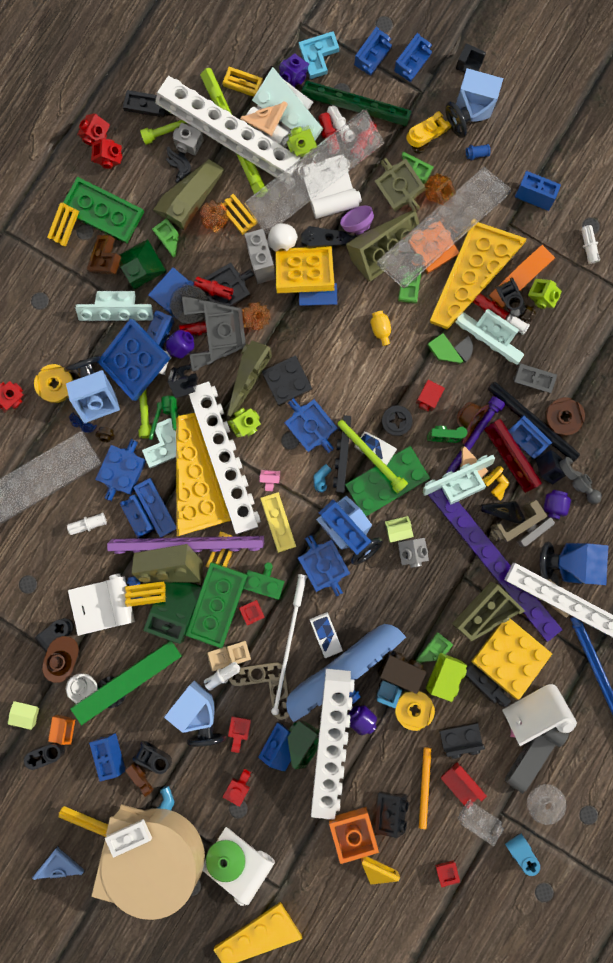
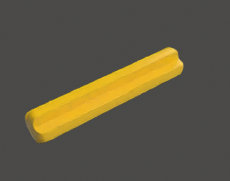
[59,806,108,837]

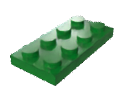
[63,177,144,244]
[345,446,430,516]
[186,562,248,648]

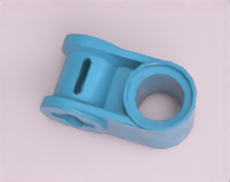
[505,833,540,876]

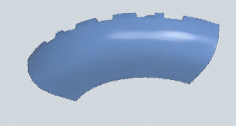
[286,624,406,722]

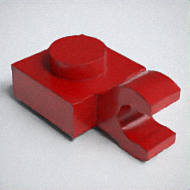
[228,716,251,753]
[223,769,251,807]

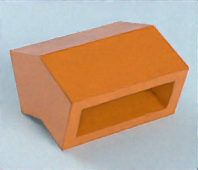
[48,715,75,745]

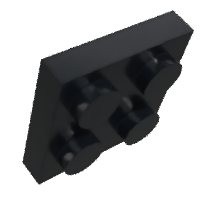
[262,355,312,406]

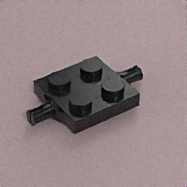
[199,263,254,306]

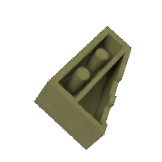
[132,544,203,583]

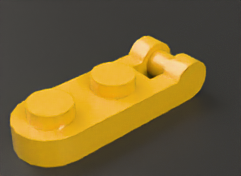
[406,111,452,147]

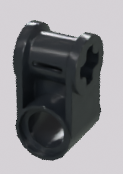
[495,277,526,316]
[35,618,74,652]
[132,741,172,774]

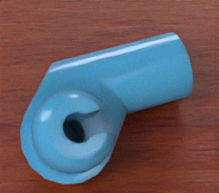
[313,464,332,492]
[157,786,174,810]

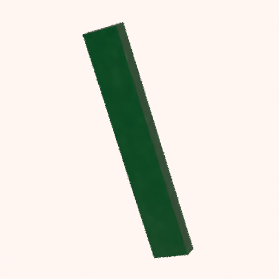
[301,81,412,126]

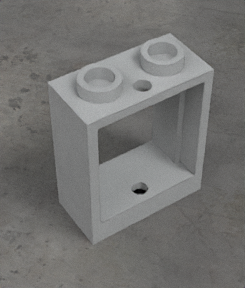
[245,229,275,284]

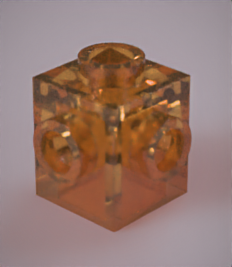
[424,173,456,205]
[200,199,228,233]
[241,302,270,330]

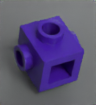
[279,53,309,87]

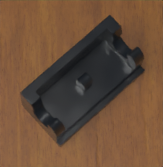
[168,365,198,399]

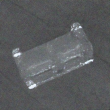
[457,800,504,846]

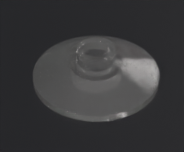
[527,784,567,825]

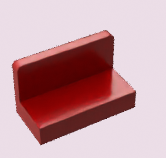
[441,762,487,808]

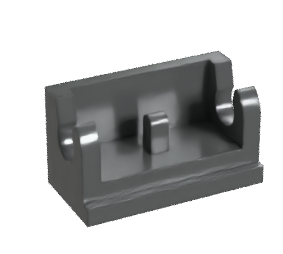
[513,364,557,393]

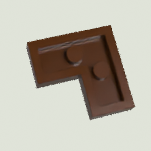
[87,235,121,274]

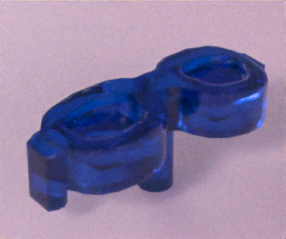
[69,412,97,433]

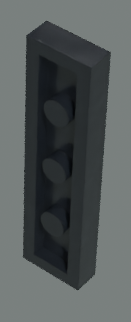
[333,415,351,494]

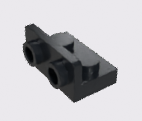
[439,722,485,759]
[375,791,409,838]

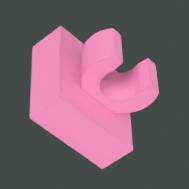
[260,470,280,491]

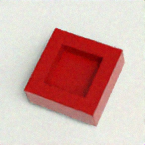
[239,600,265,626]
[435,860,460,887]

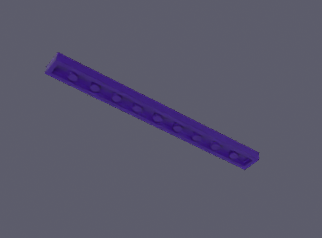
[428,479,562,642]

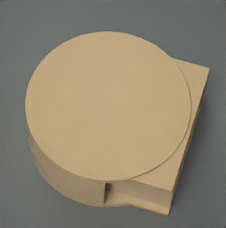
[92,804,205,920]

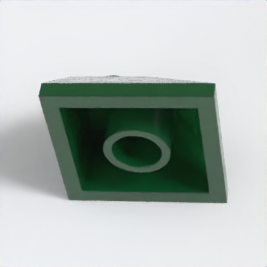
[119,239,166,289]
[288,721,319,769]

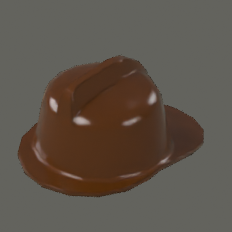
[457,402,489,444]
[42,636,79,683]

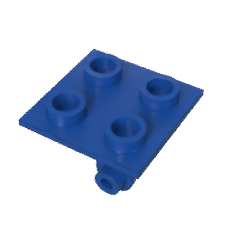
[148,268,201,319]

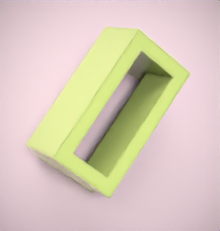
[385,516,414,543]
[8,701,39,730]

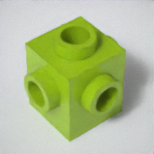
[286,125,317,157]
[528,279,562,309]
[227,408,261,438]

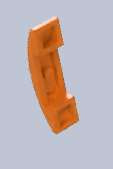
[489,245,555,309]

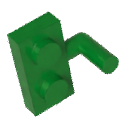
[243,562,285,600]

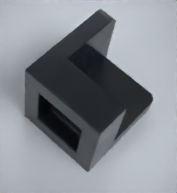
[456,43,486,73]
[536,450,566,485]

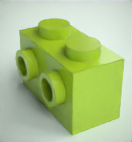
[425,653,467,702]

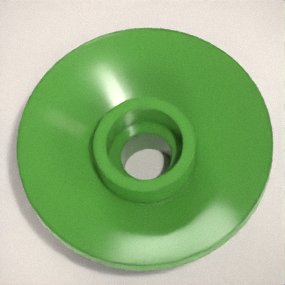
[206,840,245,882]

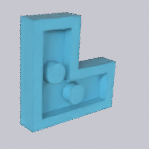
[299,31,339,79]

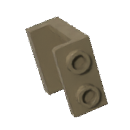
[490,500,548,543]

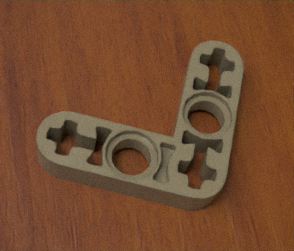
[229,662,289,720]

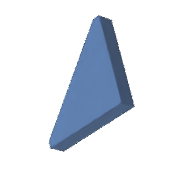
[32,847,85,880]

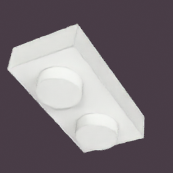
[105,819,152,858]

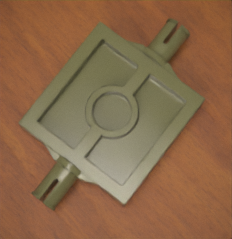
[375,158,426,212]

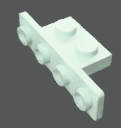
[75,291,154,321]
[455,309,524,365]
[423,455,495,505]

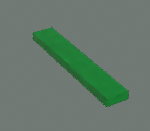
[70,640,182,725]

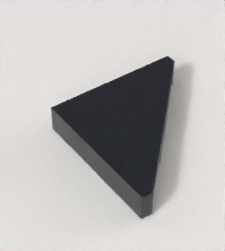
[481,501,525,524]

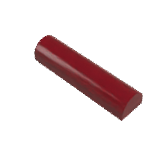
[484,418,542,493]

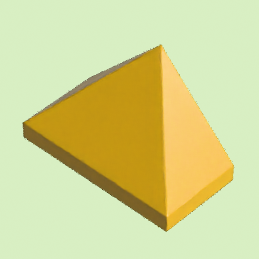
[361,856,400,885]

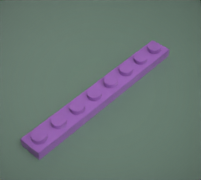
[107,536,264,554]

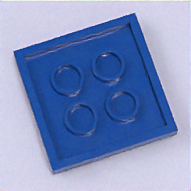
[97,319,170,401]

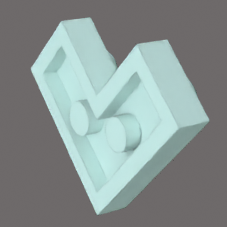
[142,418,176,468]

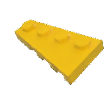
[214,902,302,963]

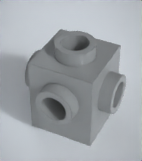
[173,122,204,156]
[398,538,429,568]

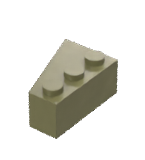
[452,582,525,641]

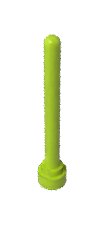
[140,105,227,145]
[138,390,154,439]
[338,420,408,494]

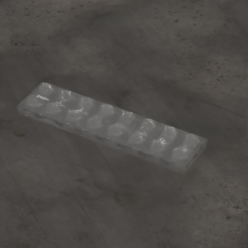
[244,110,384,235]
[377,167,511,289]
[0,431,102,524]

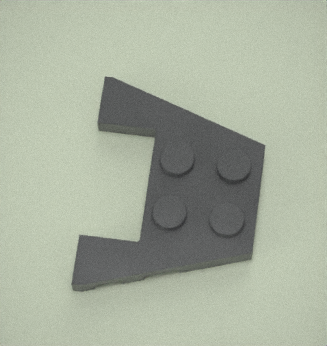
[182,296,246,371]

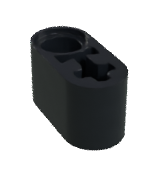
[24,742,65,770]

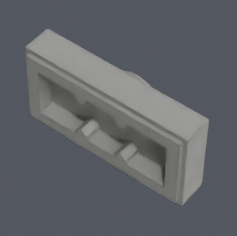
[516,517,555,547]

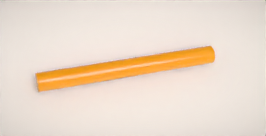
[419,747,431,829]

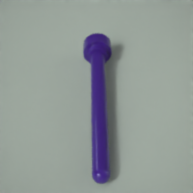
[446,396,505,473]

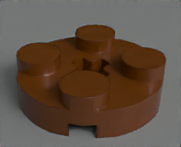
[545,397,585,436]

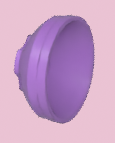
[340,206,374,235]

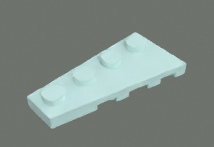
[252,67,323,140]

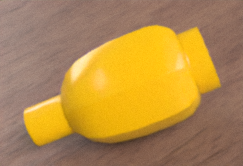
[370,311,391,346]

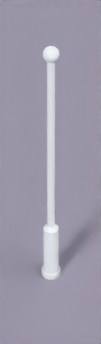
[271,574,307,715]

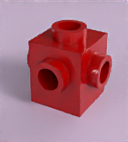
[77,114,110,146]
[91,138,122,169]
[0,381,23,413]

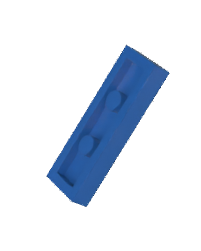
[133,478,177,538]
[319,500,372,555]

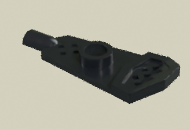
[301,226,357,248]

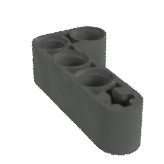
[505,727,569,794]

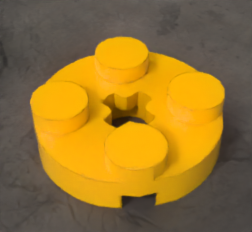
[34,364,74,403]
[395,691,435,731]

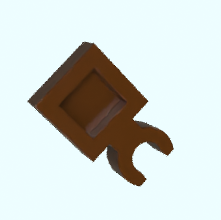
[125,762,154,797]

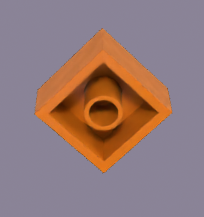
[329,807,379,864]

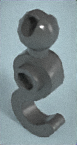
[559,457,602,504]

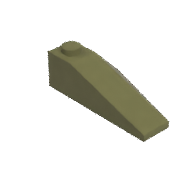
[153,159,225,231]
[346,210,420,281]
[227,341,272,419]

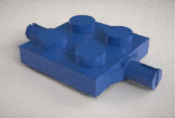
[284,398,338,453]
[95,439,146,501]
[298,535,350,597]

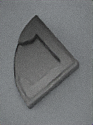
[454,336,473,363]

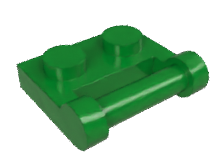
[427,426,467,443]

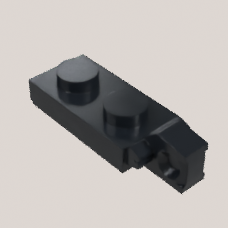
[123,90,175,117]
[465,662,511,707]

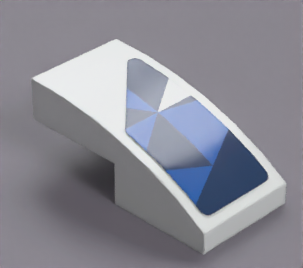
[354,431,397,466]
[310,612,343,658]

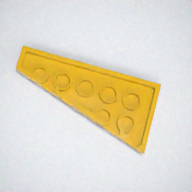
[430,221,526,329]
[176,413,231,537]

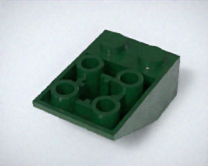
[143,582,202,644]

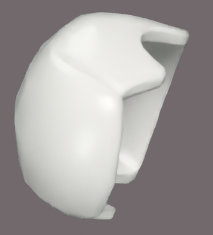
[267,223,298,251]
[66,673,98,704]

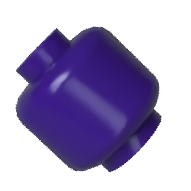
[166,330,194,358]
[543,490,571,520]
[348,706,377,735]

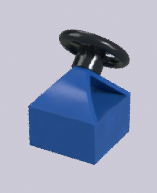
[540,541,608,585]

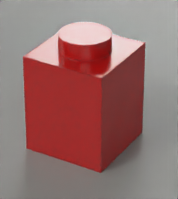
[416,380,445,412]

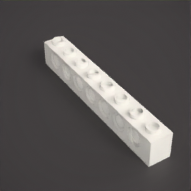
[155,76,300,183]
[189,382,261,535]
[311,669,354,820]

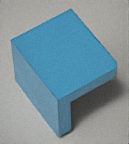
[375,680,402,708]

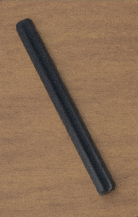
[488,382,580,462]

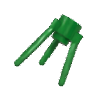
[149,396,178,440]

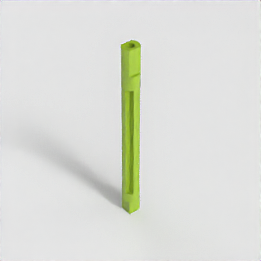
[200,68,267,197]

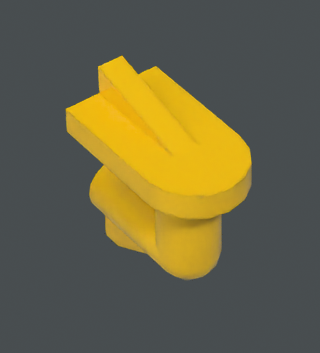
[482,466,510,501]

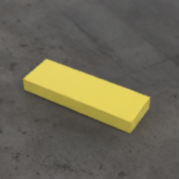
[260,492,296,553]

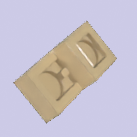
[206,641,251,671]

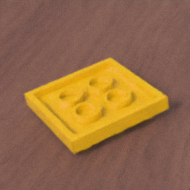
[276,246,334,293]
[471,619,552,700]

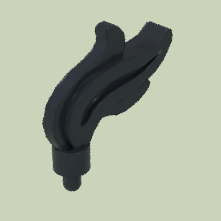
[166,146,191,183]

